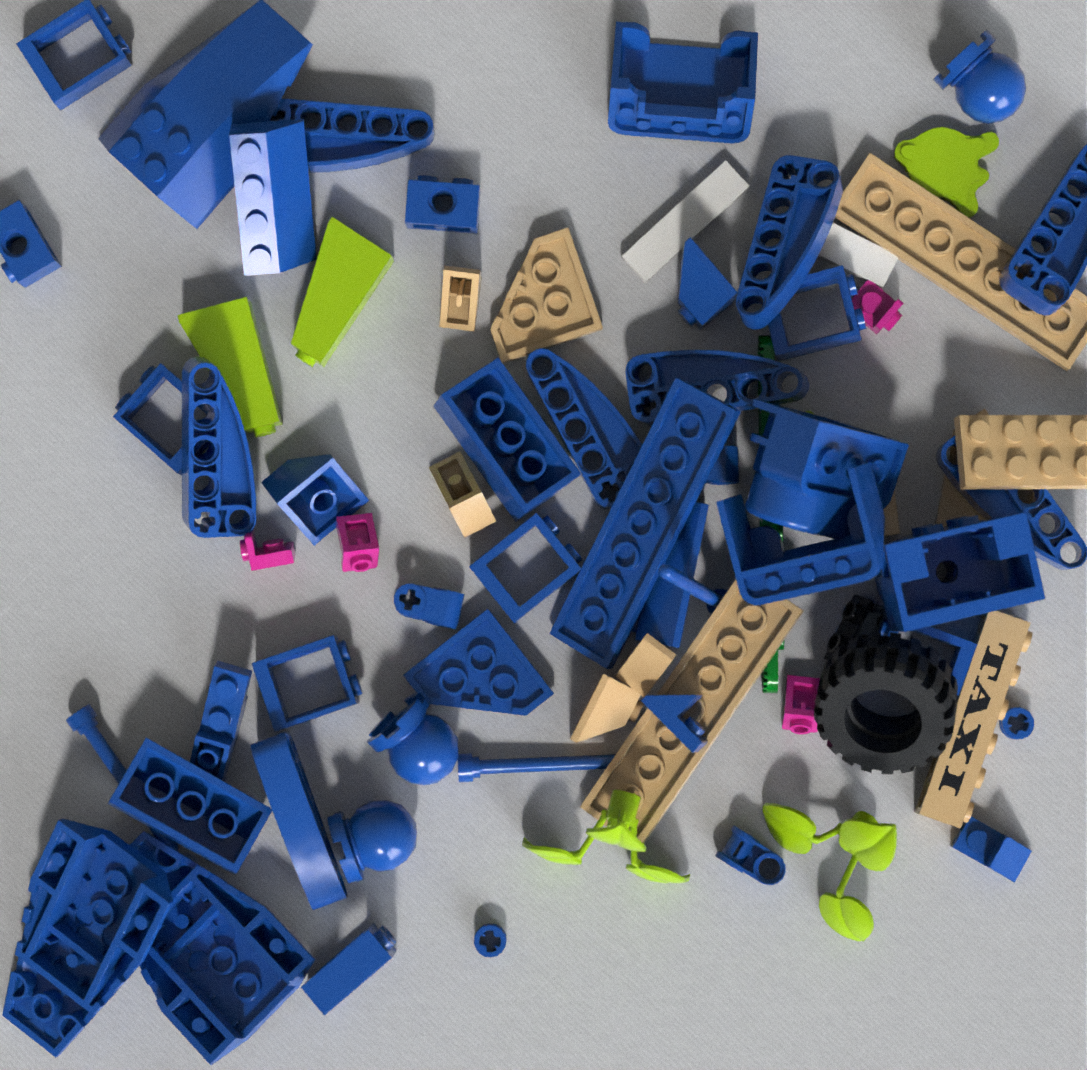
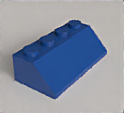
[229,119,317,276]
[433,358,581,522]
[631,502,709,649]
[107,738,272,874]

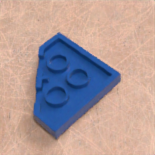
[403,609,554,716]

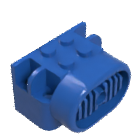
[745,399,909,539]
[875,512,1045,632]

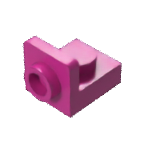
[852,280,904,335]
[336,513,379,572]
[240,529,296,571]
[782,675,820,735]

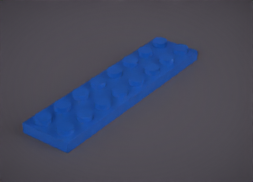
[549,377,741,669]

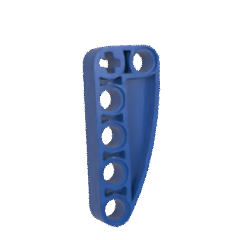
[270,98,435,173]
[999,144,1087,315]
[736,155,843,330]
[526,348,642,510]
[625,350,809,425]
[182,357,256,538]
[936,435,1087,570]
[250,731,348,910]

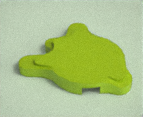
[894,127,999,218]

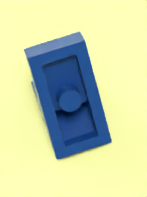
[641,695,708,753]
[951,817,1032,883]

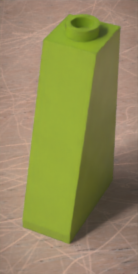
[291,217,394,367]
[177,297,283,437]

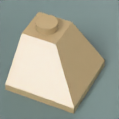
[570,674,644,743]

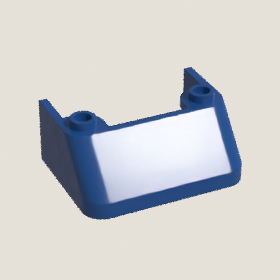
[716,462,885,606]

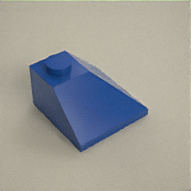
[677,237,738,330]
[261,454,369,546]

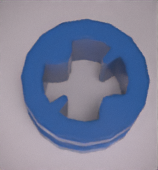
[999,707,1034,740]
[474,923,507,958]

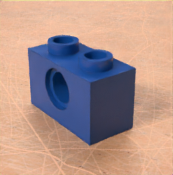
[405,175,481,234]
[0,200,62,288]

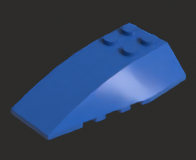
[98,0,313,229]
[2,818,173,1058]
[130,831,316,1065]

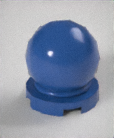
[933,30,1026,124]
[367,692,459,785]
[327,800,417,883]

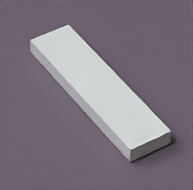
[621,160,750,283]
[755,206,898,289]

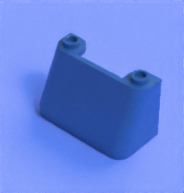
[608,21,758,143]

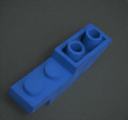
[190,661,252,782]

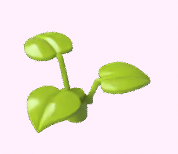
[522,790,690,883]
[762,803,897,942]

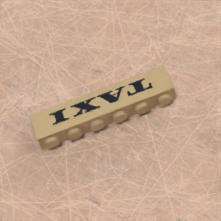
[914,611,1033,829]

